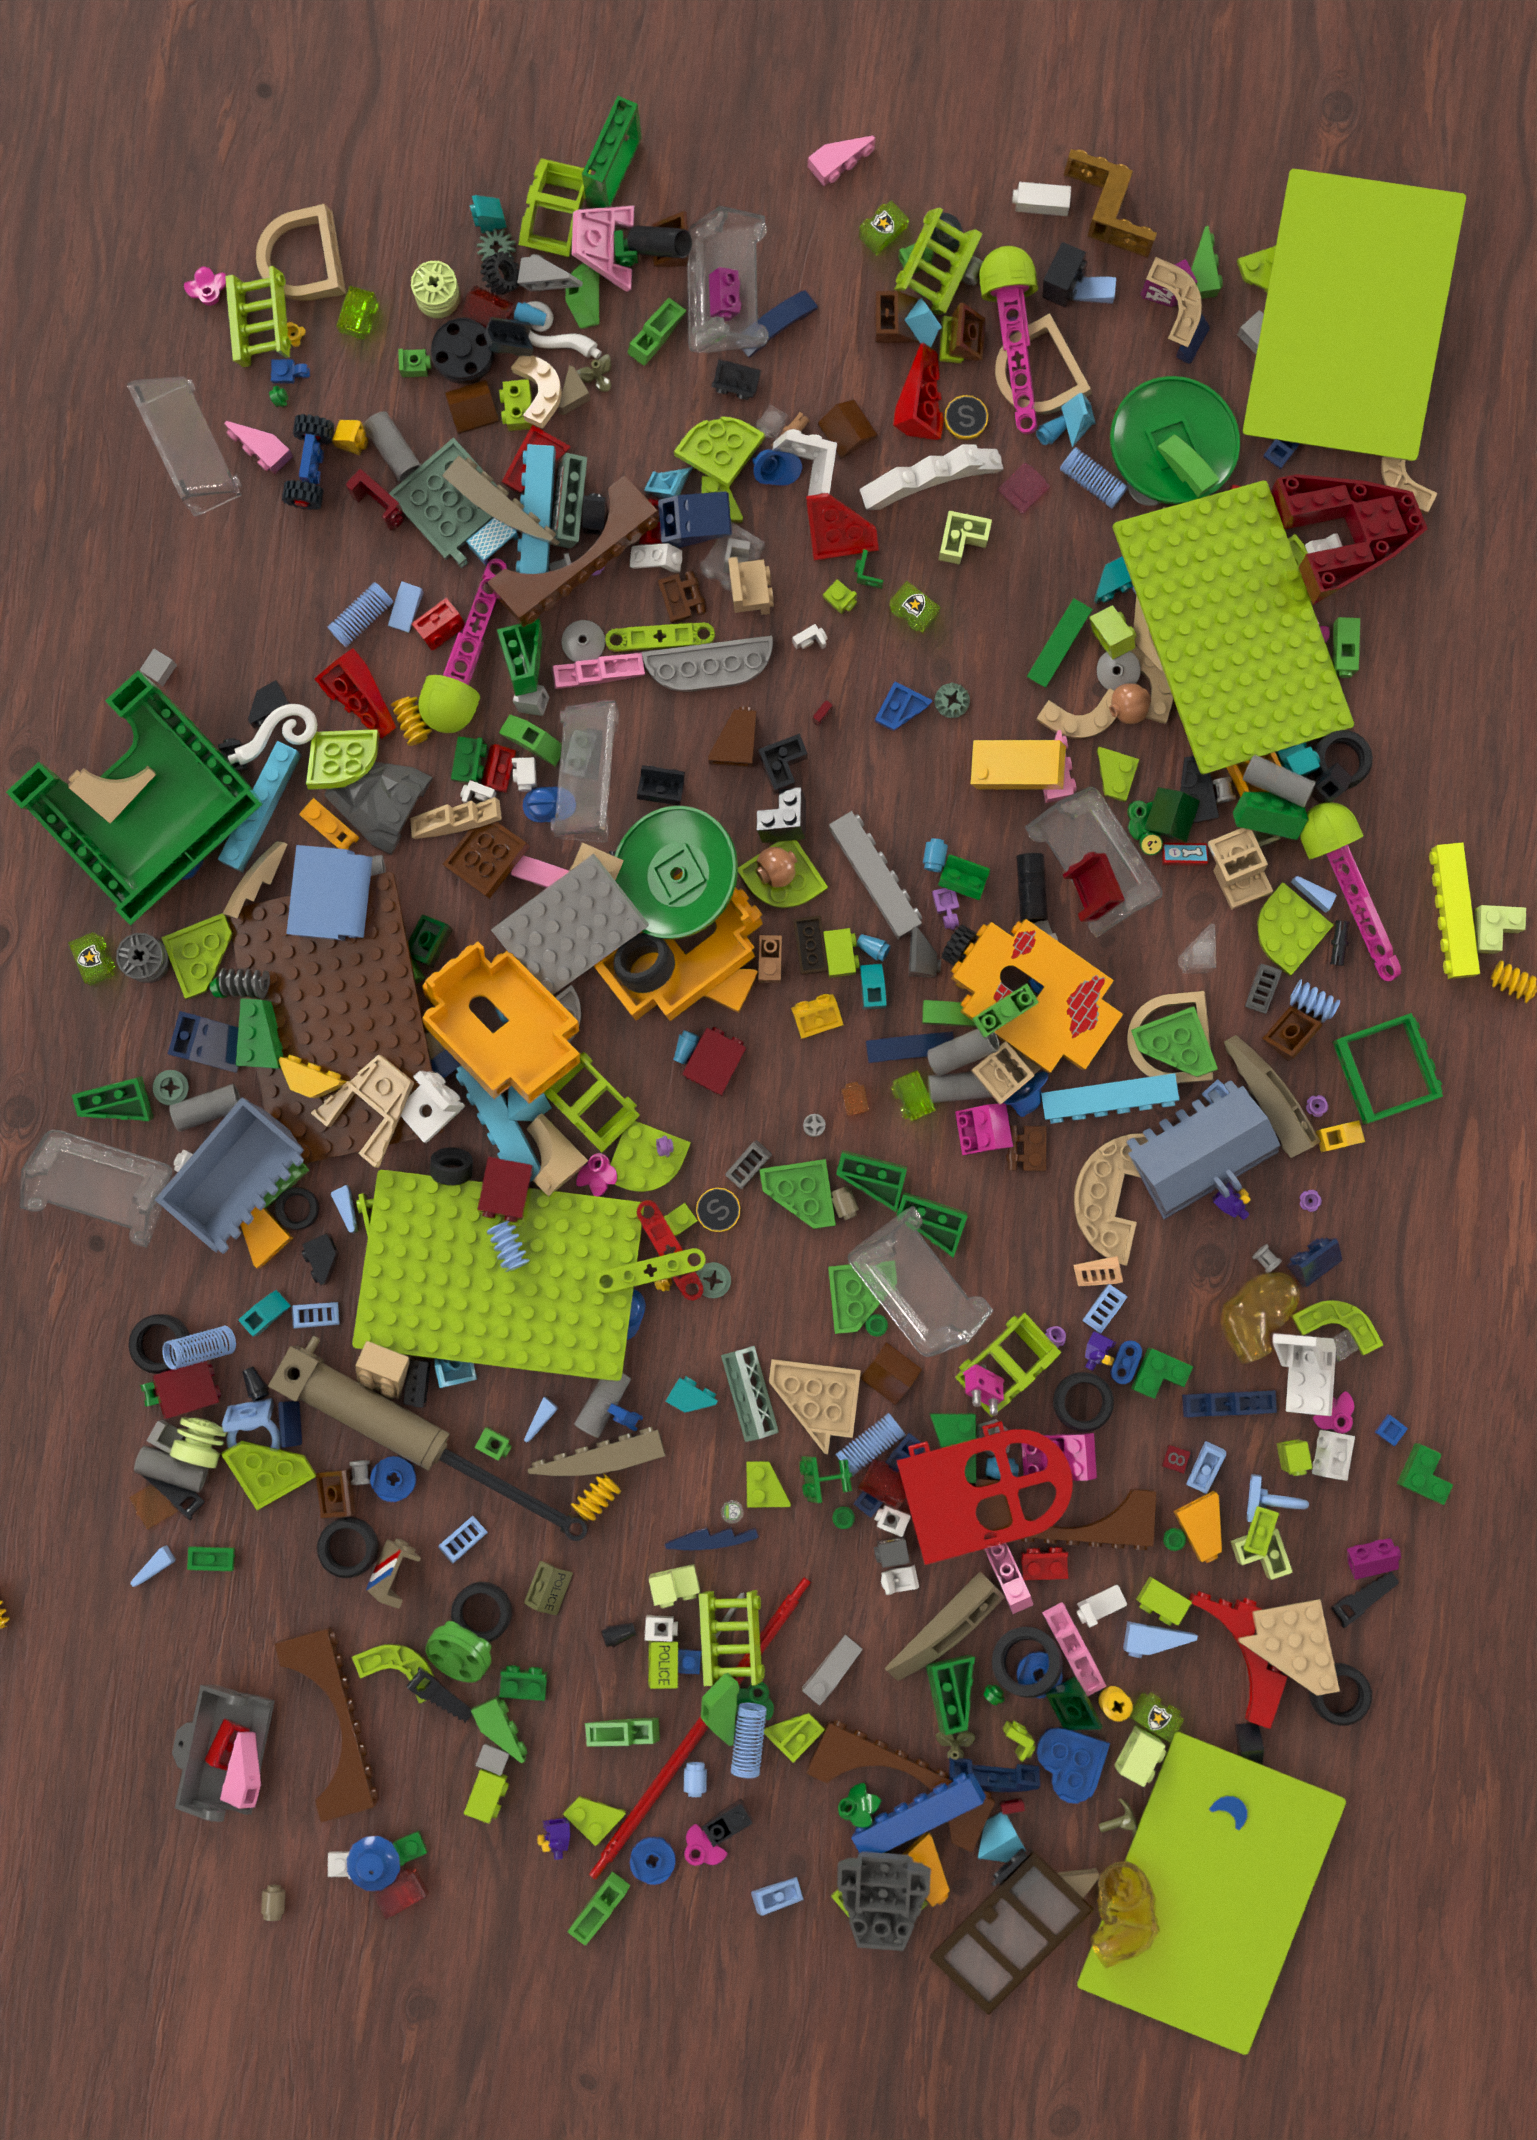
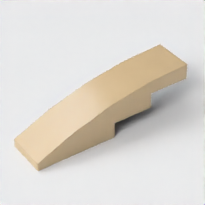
[410,797,502,839]
[223,841,287,918]

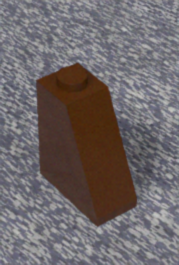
[708,707,756,767]

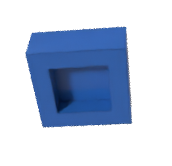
[1375,1414,1408,1446]

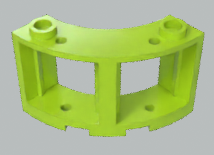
[519,158,591,257]
[544,1051,640,1152]
[955,1313,1061,1417]

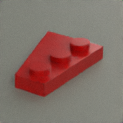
[501,425,571,494]

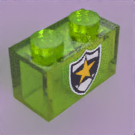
[859,200,909,256]
[889,580,941,633]
[68,932,115,986]
[1130,1692,1184,1743]

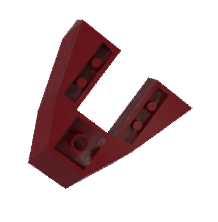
[1271,474,1428,605]

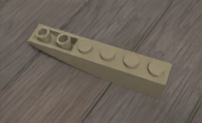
[442,455,560,546]
[1224,1035,1320,1158]
[527,1427,666,1476]
[885,1571,1005,1681]

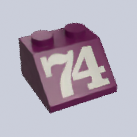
[1141,259,1198,308]

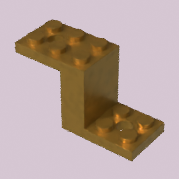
[1064,149,1157,258]

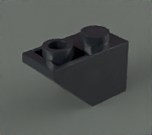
[582,493,608,535]
[248,680,290,728]
[1311,762,1352,804]
[301,1233,339,1285]
[702,1799,753,1847]

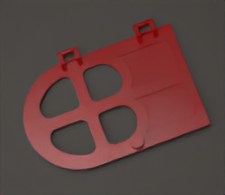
[896,1421,1073,1565]

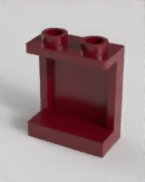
[345,469,405,531]
[1063,852,1125,922]
[682,1026,746,1096]
[477,1157,534,1223]
[152,1361,221,1420]

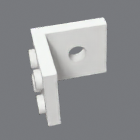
[773,429,837,496]
[401,1071,465,1143]

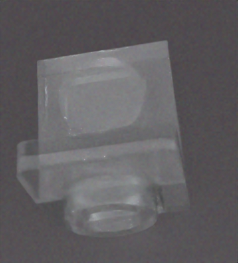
[756,405,788,440]
[1331,1329,1359,1363]

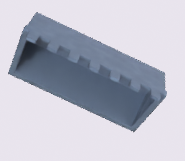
[1127,1081,1280,1220]
[155,1097,304,1254]

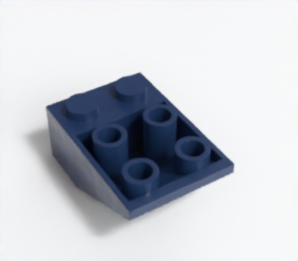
[658,491,732,548]
[167,1011,239,1073]
[1286,1237,1343,1287]

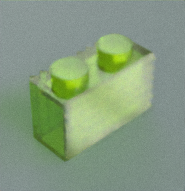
[336,286,379,340]
[890,1070,936,1122]

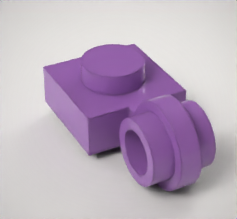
[932,888,959,930]

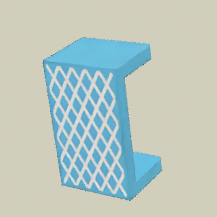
[467,518,519,566]

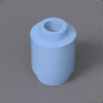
[684,1762,707,1797]

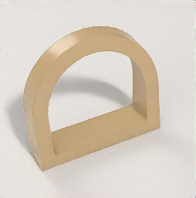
[256,204,346,301]
[995,313,1092,415]
[1127,991,1214,1084]

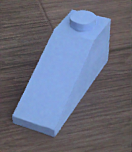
[1123,1621,1198,1658]

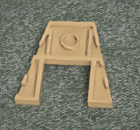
[311,1055,414,1168]

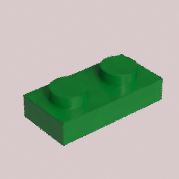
[187,1546,235,1571]

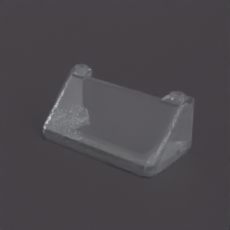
[687,206,768,353]
[127,376,242,517]
[550,700,619,842]
[1025,787,1163,938]
[19,1130,172,1248]
[848,1206,993,1357]

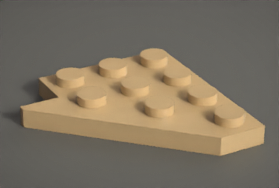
[769,1359,861,1454]
[1238,1599,1340,1695]

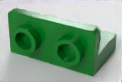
[451,736,488,783]
[938,854,990,900]
[500,1665,548,1701]

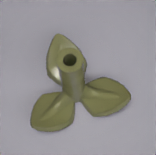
[577,354,611,392]
[936,1731,975,1760]
[1099,1798,1138,1836]

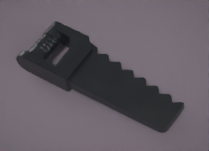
[140,1474,205,1521]
[1331,1571,1399,1628]
[406,1666,473,1723]

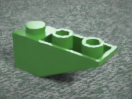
[1191,226,1223,299]
[471,1696,528,1763]

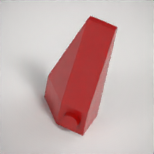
[893,343,943,440]
[314,648,396,739]

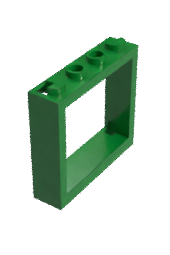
[582,96,642,209]
[1332,1013,1443,1125]

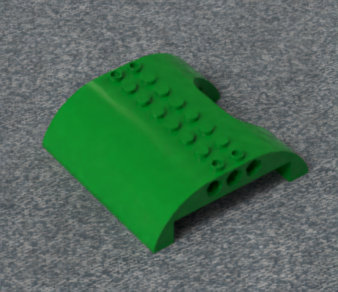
[6,670,263,926]

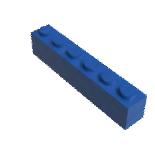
[851,1772,986,1853]

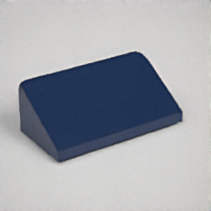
[1176,314,1210,364]
[278,1401,302,1448]

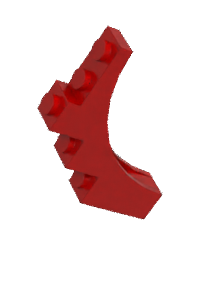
[1189,1591,1287,1729]

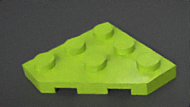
[1237,246,1276,292]
[161,913,233,1000]
[222,1441,316,1510]

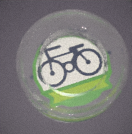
[721,1500,743,1524]

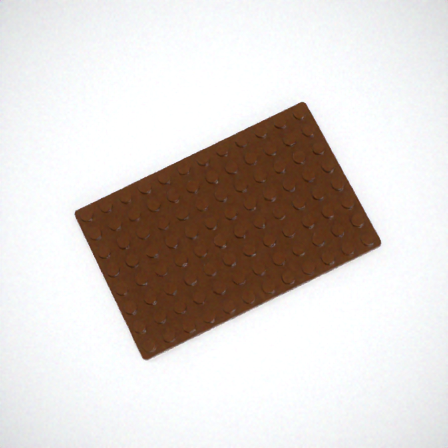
[228,872,444,1164]

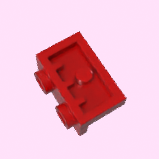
[411,598,465,651]
[1021,1547,1068,1580]

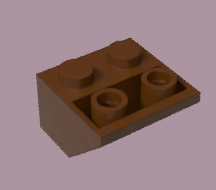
[875,291,919,343]

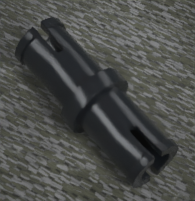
[1330,920,1350,966]

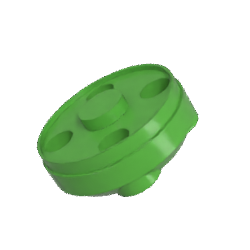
[426,1621,491,1682]

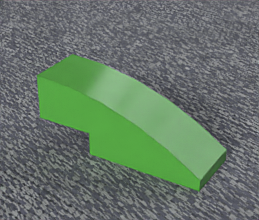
[627,298,686,366]
[1157,435,1220,497]
[922,1000,977,1027]
[585,1718,660,1746]
[567,1871,630,1946]

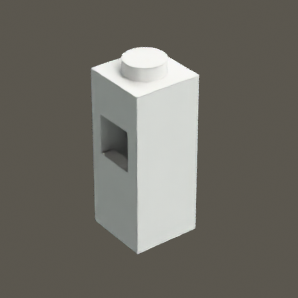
[1012,182,1071,216]

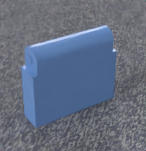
[287,845,373,941]

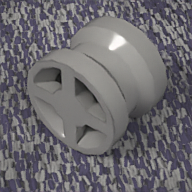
[803,1114,826,1137]

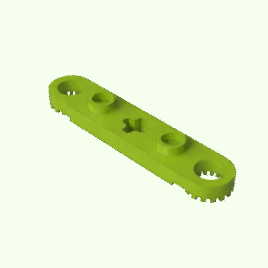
[605,622,715,652]
[595,1248,706,1293]

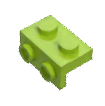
[1002,1720,1035,1761]

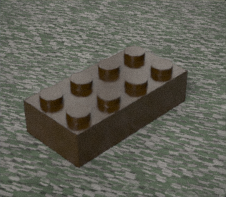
[793,915,828,975]

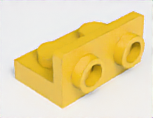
[791,994,844,1039]

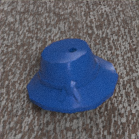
[347,1836,400,1891]

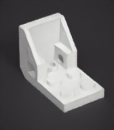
[1273,1334,1336,1416]

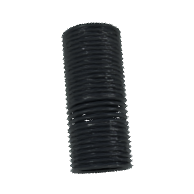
[627,225,692,258]
[1016,853,1048,922]

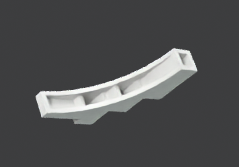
[860,444,1003,510]

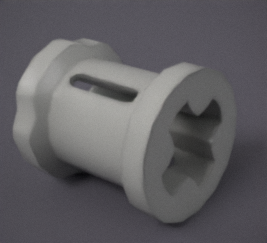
[961,256,983,285]
[1212,777,1236,803]
[1252,1244,1282,1274]
[349,1460,371,1485]

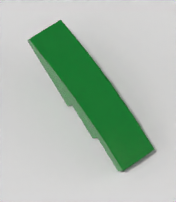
[1027,598,1093,688]

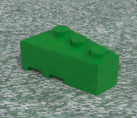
[497,619,543,697]
[1233,792,1308,840]
[236,999,283,1069]
[72,1076,154,1121]
[836,1150,907,1212]
[896,1191,968,1258]
[929,1413,976,1483]
[926,1654,975,1735]

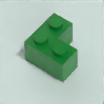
[1130,1348,1193,1399]
[1397,1443,1453,1505]

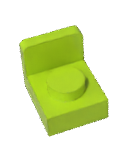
[823,579,857,614]
[664,1203,697,1236]

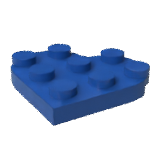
[1036,1727,1110,1804]

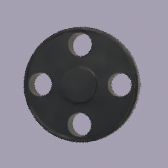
[431,318,495,384]

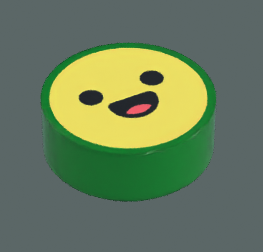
[1139,832,1163,855]

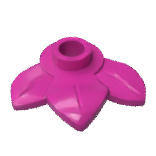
[184,267,226,306]
[576,1153,617,1197]
[1313,1391,1355,1433]
[685,1824,727,1866]

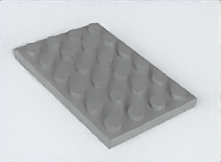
[491,853,649,995]

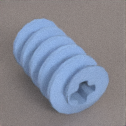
[1290,979,1340,1023]
[487,1221,529,1272]

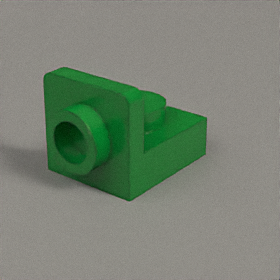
[614,230,638,266]
[392,1831,428,1866]

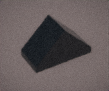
[1235,1723,1264,1765]

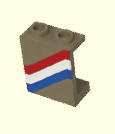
[366,1538,421,1609]

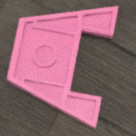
[572,206,634,292]

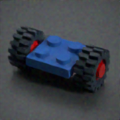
[282,414,335,510]

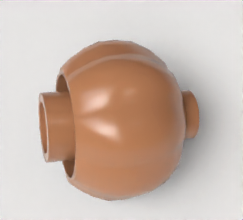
[1109,683,1151,724]
[755,847,797,887]

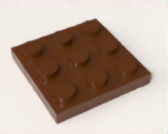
[443,822,530,899]

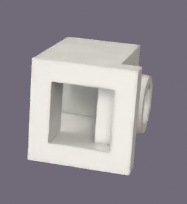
[512,757,537,792]
[874,1504,910,1537]
[645,1615,678,1641]

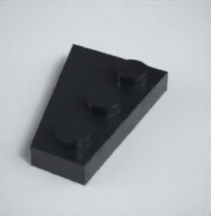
[1180,756,1219,824]

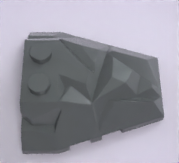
[324,762,433,855]
[837,1852,931,1951]

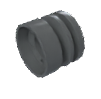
[116,933,171,983]

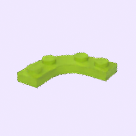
[1291,1300,1383,1355]
[352,1644,434,1704]

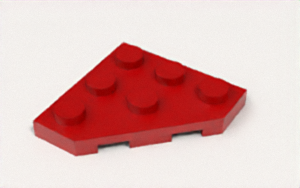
[806,493,879,560]

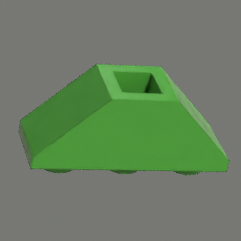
[565,263,599,329]
[499,714,567,767]
[972,984,1039,1038]
[701,1673,739,1746]

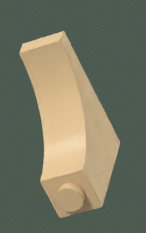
[1134,596,1164,672]
[68,766,156,823]
[527,1113,588,1197]

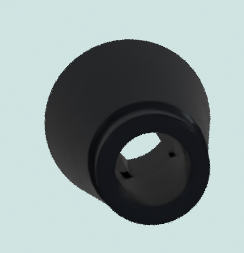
[242,1367,269,1402]
[601,1623,636,1648]

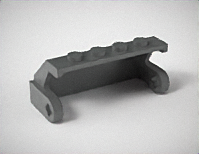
[172,1684,275,1822]

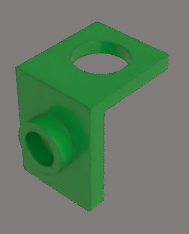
[854,549,883,589]

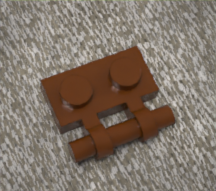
[658,571,706,623]
[1006,1126,1046,1171]

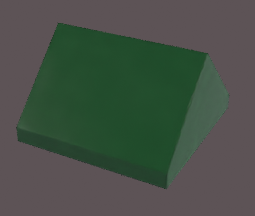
[1144,787,1200,843]
[408,914,453,969]
[1046,1676,1103,1730]

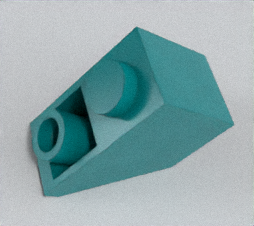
[470,195,507,234]
[1094,556,1134,604]
[860,964,887,1010]
[238,1290,291,1337]
[666,1376,718,1413]

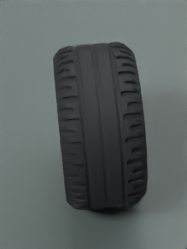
[1314,730,1373,790]
[614,933,675,993]
[128,1314,190,1374]
[1053,1372,1114,1432]
[317,1517,379,1578]
[451,1582,512,1643]
[1309,1663,1372,1726]

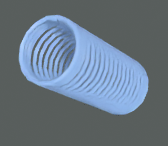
[1060,448,1128,509]
[327,582,393,647]
[162,1326,236,1370]
[836,1413,906,1476]
[731,1703,767,1778]

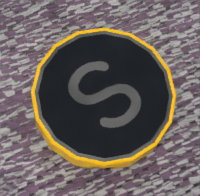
[944,395,988,440]
[696,1188,740,1232]

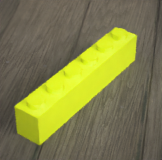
[1429,842,1480,979]

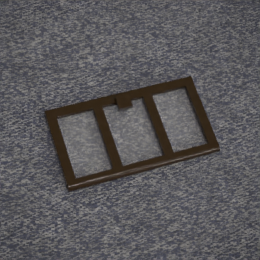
[930,1850,1094,2015]

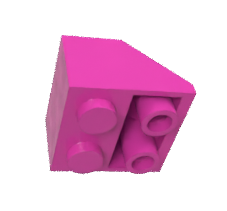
[955,1103,1013,1155]

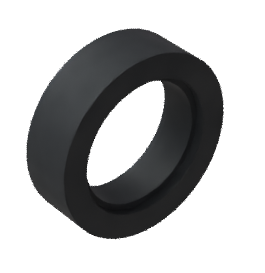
[992,1627,1063,1698]

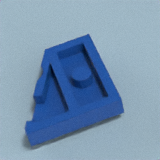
[874,681,932,731]

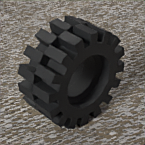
[480,251,520,296]
[941,924,977,966]

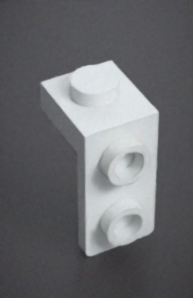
[630,543,682,573]
[1076,1585,1127,1627]

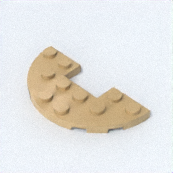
[1074,1134,1148,1266]

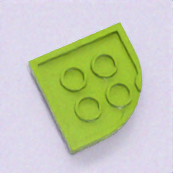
[674,417,765,488]
[306,730,379,789]
[738,840,828,908]
[1257,882,1333,976]
[610,1121,691,1192]

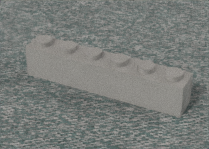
[829,811,923,940]

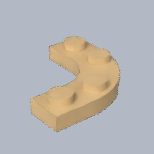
[1146,257,1202,347]
[511,355,562,428]
[1381,456,1437,515]
[1131,646,1173,724]
[1036,688,1116,739]

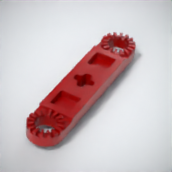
[636,1200,703,1301]

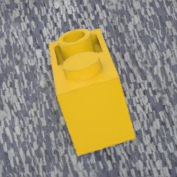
[332,420,369,455]
[1316,1120,1365,1153]

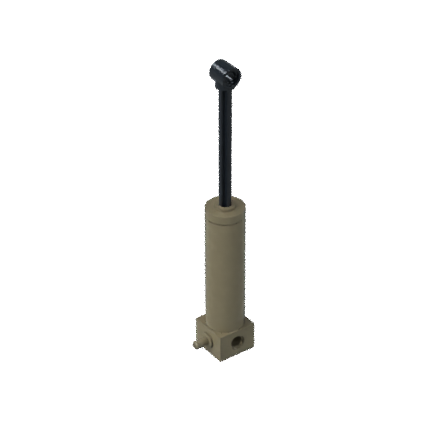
[268,1336,588,1541]

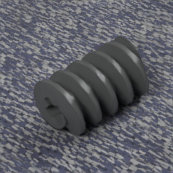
[219,968,270,998]

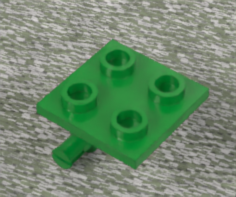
[799,1456,852,1503]

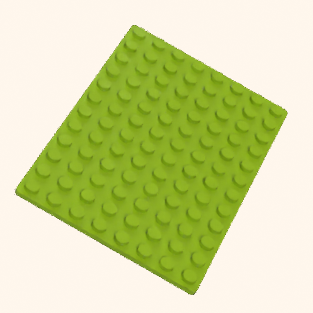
[1243,169,1466,461]
[1113,481,1354,774]
[352,1170,644,1381]
[1077,1732,1346,2055]

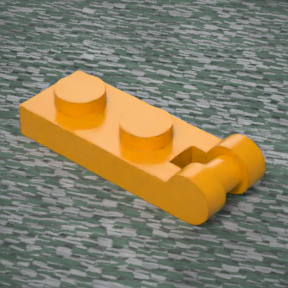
[299,798,360,850]

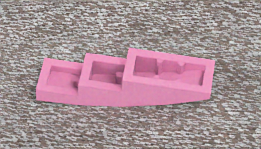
[552,653,645,689]
[511,855,569,888]
[1042,1602,1106,1697]

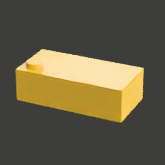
[971,740,1066,790]

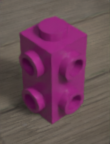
[709,267,741,321]
[1347,1538,1401,1580]

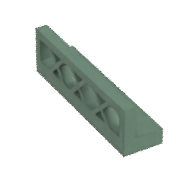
[721,1346,779,1442]

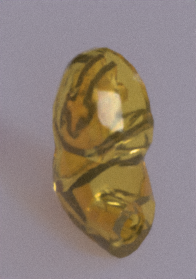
[1220,1272,1300,1364]
[1090,1861,1160,1968]

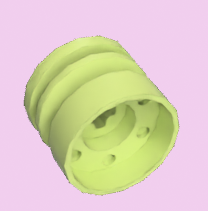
[411,261,461,318]
[170,1417,227,1468]

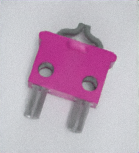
[963,1364,1004,1416]

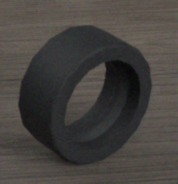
[430,1147,473,1185]
[275,1187,320,1230]

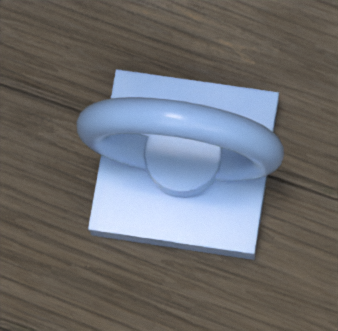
[222,1398,281,1449]
[1246,1474,1309,1522]

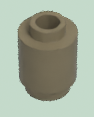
[831,1186,860,1220]
[261,1885,286,1921]

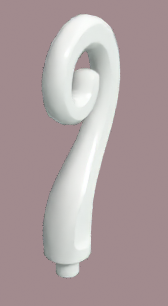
[527,301,602,359]
[228,704,317,765]

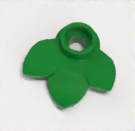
[1127,800,1161,840]
[736,1682,774,1722]
[838,1783,881,1828]

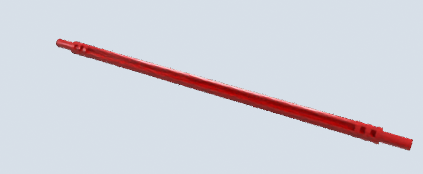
[589,1577,811,1880]

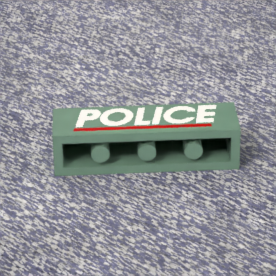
[550,453,587,549]

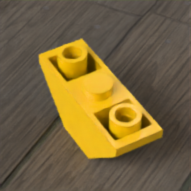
[278,1055,347,1098]

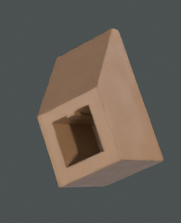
[758,935,782,983]

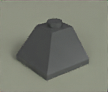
[908,927,941,978]

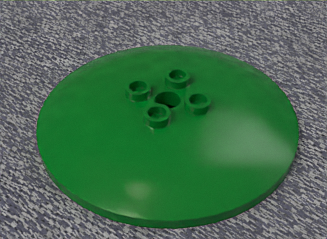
[1110,376,1240,504]
[614,806,738,939]

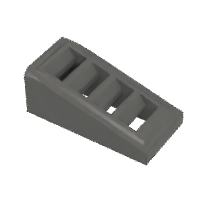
[1244,964,1282,1014]
[725,1140,772,1189]

